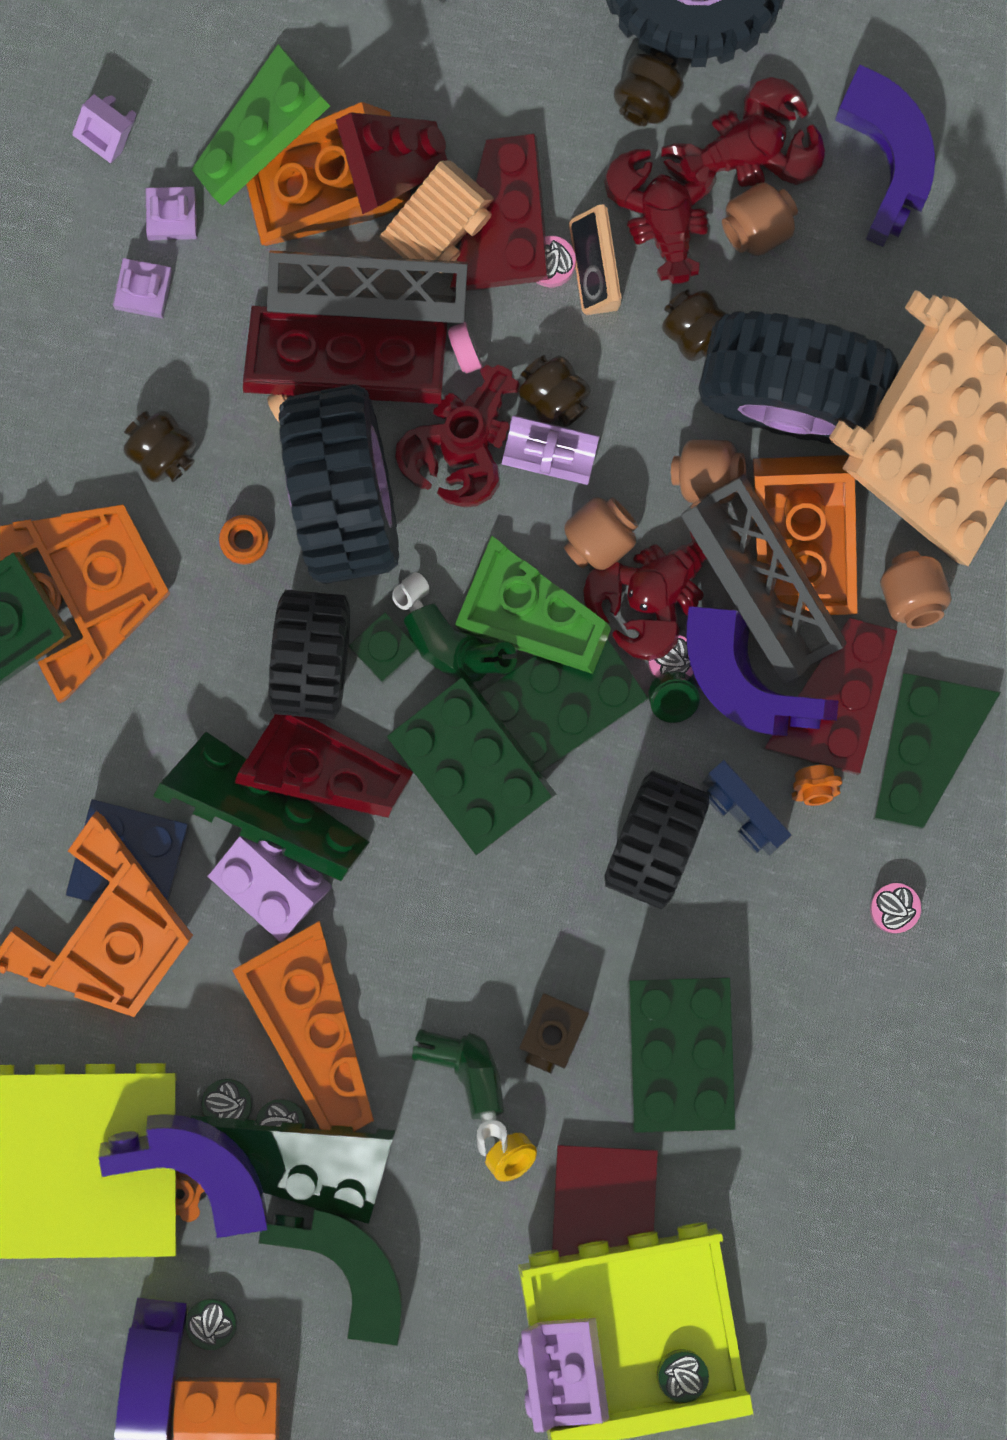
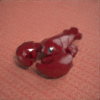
[680,77,825,187]
[604,143,717,284]
[395,364,520,508]
[583,532,706,661]

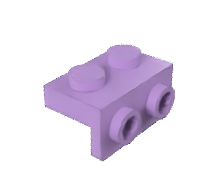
[208,836,332,942]
[518,1318,609,1432]

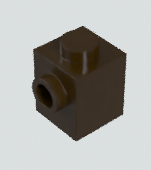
[519,993,589,1074]

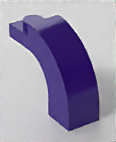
[835,64,935,247]
[687,606,839,736]
[99,1114,267,1238]
[114,1297,187,1440]

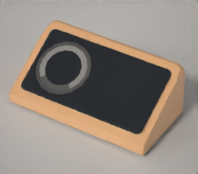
[569,204,621,315]

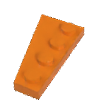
[232,921,374,1132]

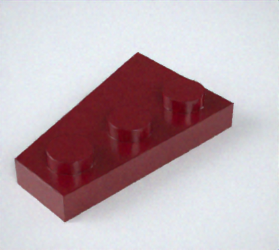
[336,112,448,214]

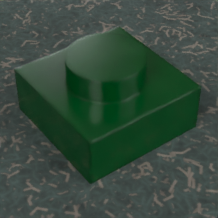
[349,612,418,684]

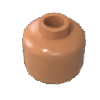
[722,183,798,256]
[671,440,746,504]
[564,497,638,570]
[880,551,952,628]

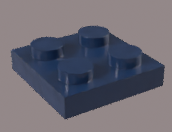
[703,760,792,856]
[66,799,189,903]

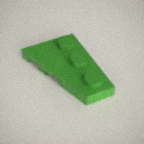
[191,44,330,206]
[455,536,611,674]

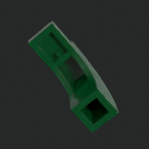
[258,1209,403,1346]

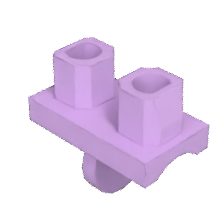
[501,415,600,485]

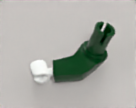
[392,572,517,683]
[412,1029,507,1156]

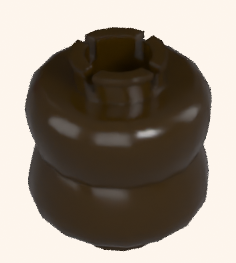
[613,51,684,126]
[662,289,726,362]
[518,355,591,427]
[124,411,196,482]

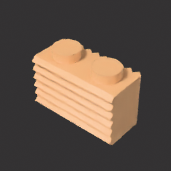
[380,160,494,275]

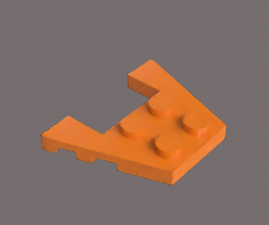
[0,504,170,703]
[0,811,193,1017]

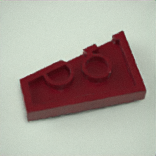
[450,134,549,292]
[763,618,897,775]
[235,714,413,818]

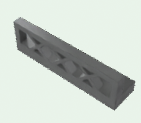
[267,250,468,323]
[681,474,847,684]

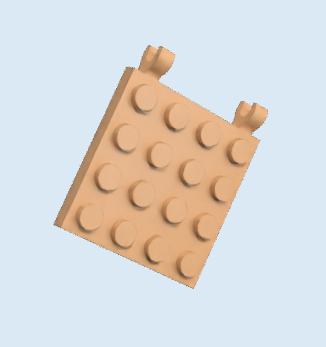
[829,290,1007,567]

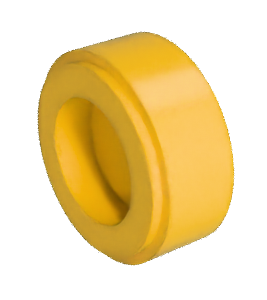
[485,1132,537,1182]

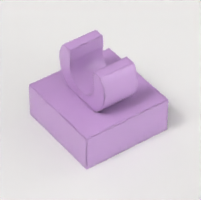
[72,94,136,163]
[146,187,197,240]
[113,258,173,319]

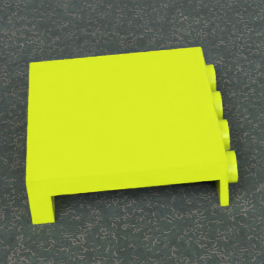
[0,1063,177,1259]
[518,1222,754,1440]

